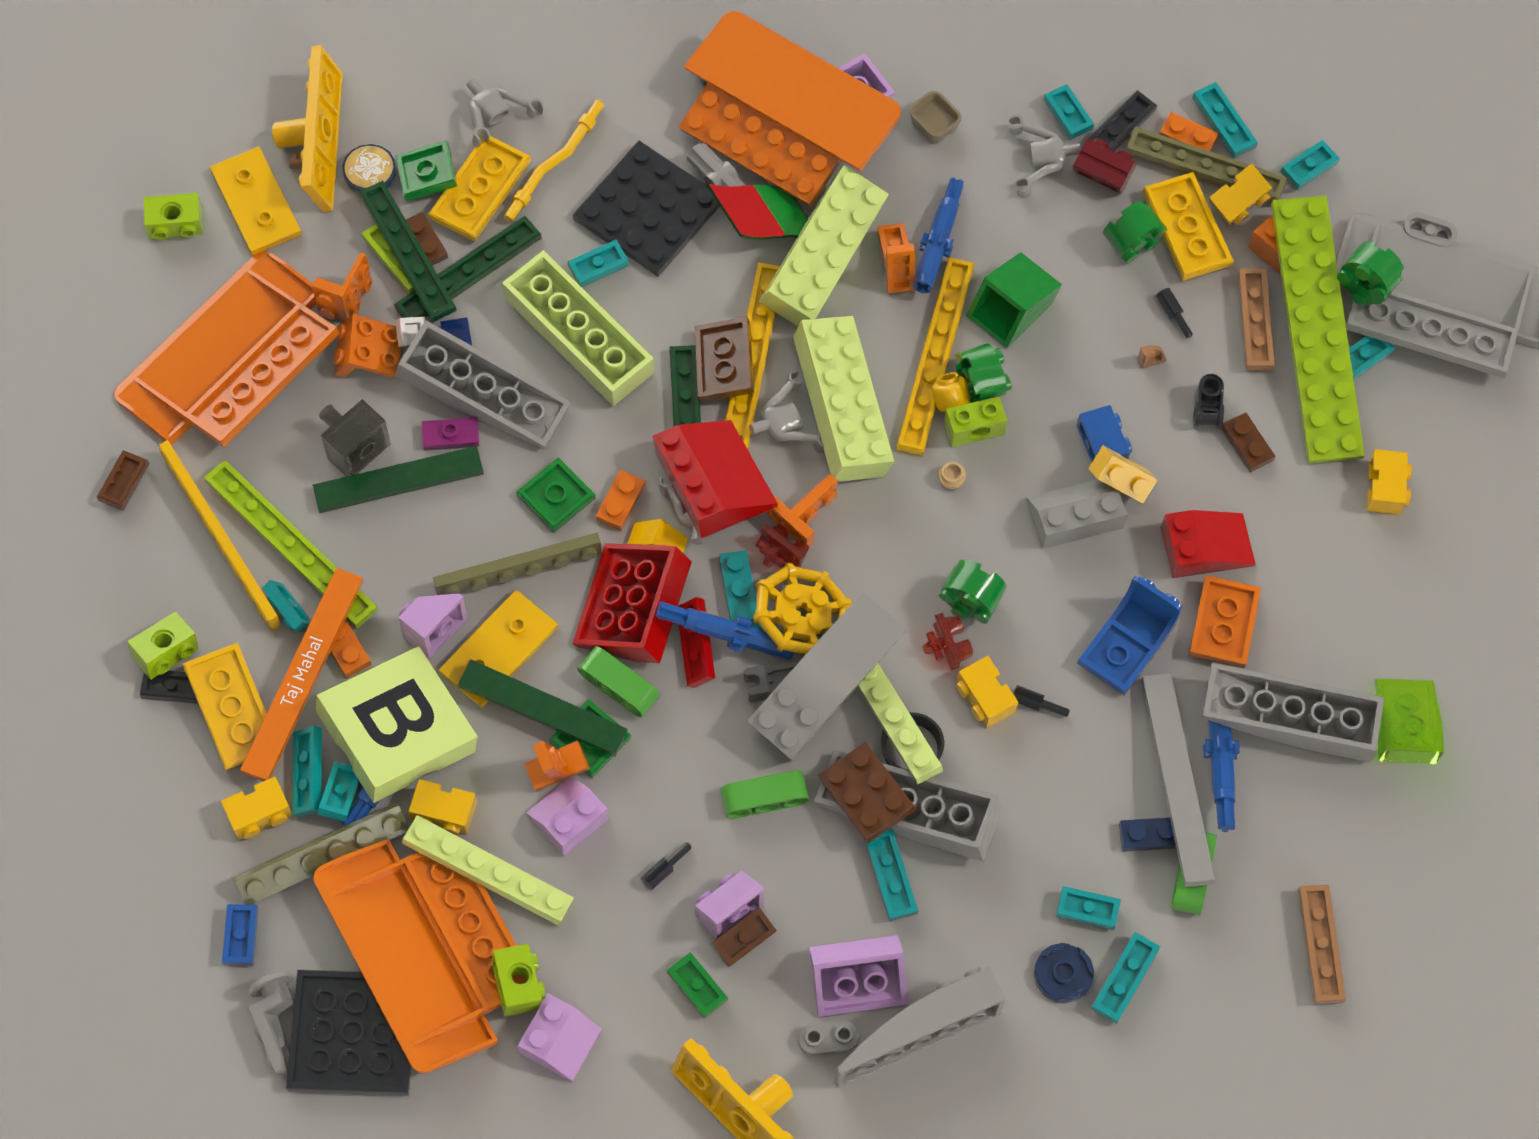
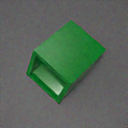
[966,252,1062,348]

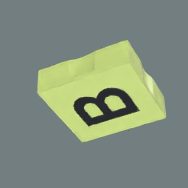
[316,646,478,803]

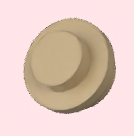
[938,462,966,489]

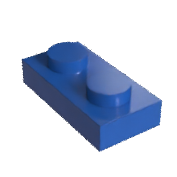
[222,904,259,966]

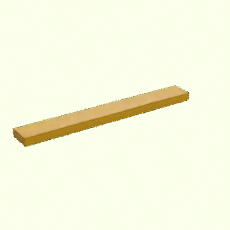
[896,257,975,456]
[725,262,780,449]
[159,440,281,632]

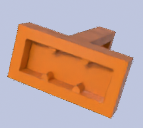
[877,223,915,294]
[766,474,838,550]
[524,741,590,792]

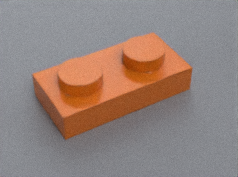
[1159,112,1219,151]
[596,470,646,531]
[330,620,372,679]

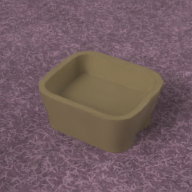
[909,91,961,144]

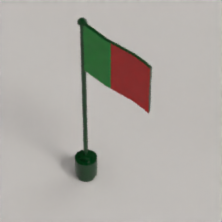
[699,78,809,240]

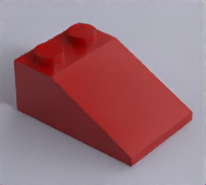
[1160,510,1256,579]

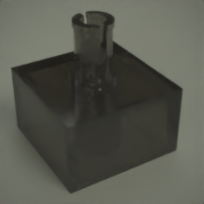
[319,399,391,477]

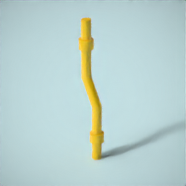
[504,100,604,222]

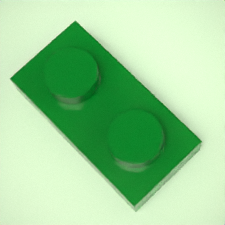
[667,952,728,1019]

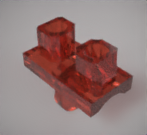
[755,523,809,568]
[922,613,973,671]

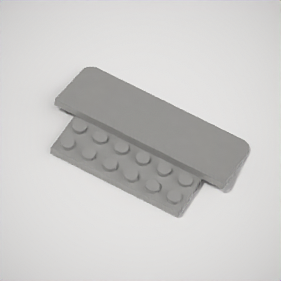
[1336,214,1539,378]

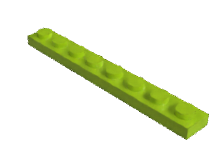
[204,460,378,629]

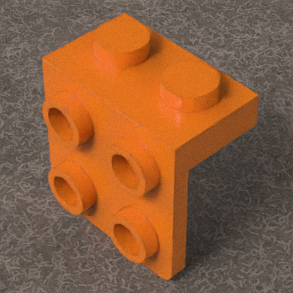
[312,253,373,322]
[333,313,401,378]

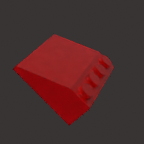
[653,420,778,538]
[572,543,692,664]

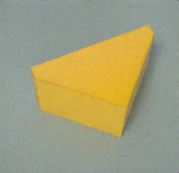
[627,519,688,553]

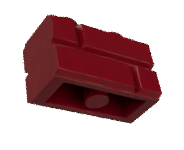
[1073,138,1136,194]

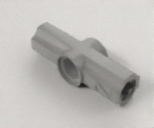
[687,143,745,187]

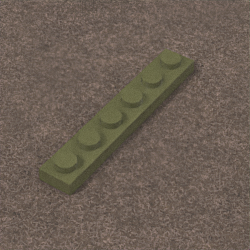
[1126,126,1287,202]
[432,532,602,595]
[234,802,409,905]

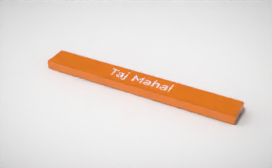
[240,568,364,781]

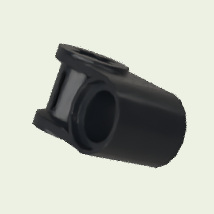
[1193,373,1224,429]

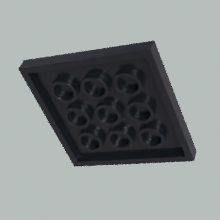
[573,141,720,277]
[286,970,411,1096]

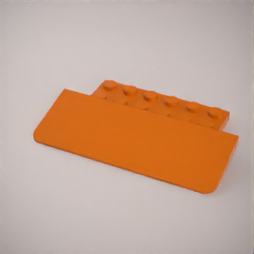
[679,11,901,207]
[114,251,340,447]
[314,839,527,1073]

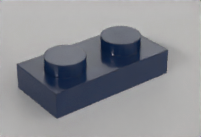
[1119,817,1176,852]

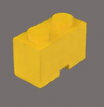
[1209,163,1272,225]
[1088,445,1158,503]
[1367,449,1412,515]
[956,656,1019,728]
[221,777,292,840]
[408,779,477,836]

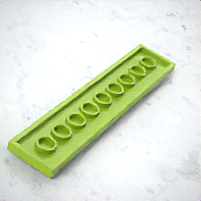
[1271,195,1365,464]

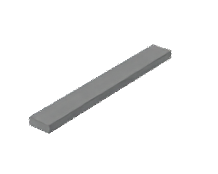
[1142,673,1215,887]

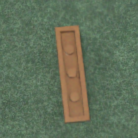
[1238,268,1275,370]
[1298,884,1346,1004]

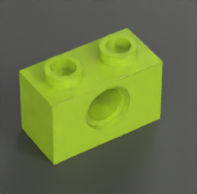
[144,193,203,240]
[944,396,1008,447]
[127,611,199,680]
[491,943,545,1017]

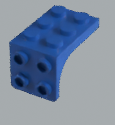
[1077,576,1183,696]

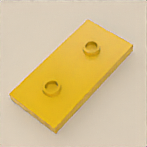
[428,136,531,242]
[209,146,302,256]
[1142,172,1234,281]
[439,590,559,709]
[183,642,267,771]

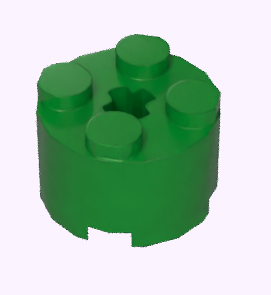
[1103,200,1168,263]
[1337,242,1404,306]
[955,343,1012,403]
[938,560,1007,624]

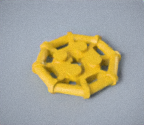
[753,563,853,655]

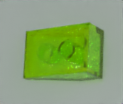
[1375,678,1444,764]

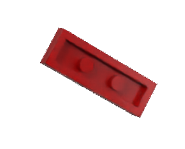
[678,597,716,688]

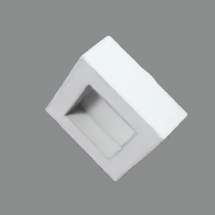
[395,317,425,347]

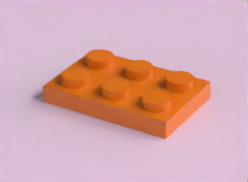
[1188,575,1261,669]

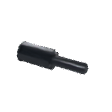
[1156,288,1193,338]
[1013,685,1070,717]
[640,842,692,891]

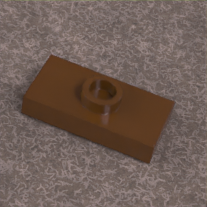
[97,450,149,511]

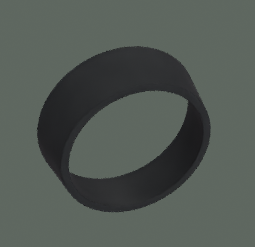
[881,712,945,771]

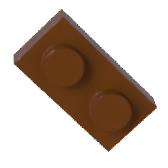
[406,211,448,266]
[1222,412,1276,473]
[711,907,777,967]

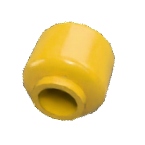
[932,373,971,413]

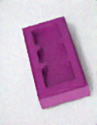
[422,417,480,450]

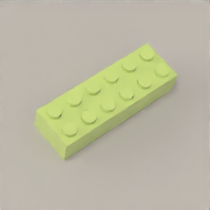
[759,165,889,327]
[502,250,654,407]
[793,316,894,482]

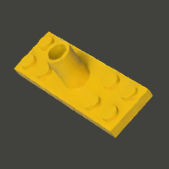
[272,45,343,213]
[670,1038,794,1139]

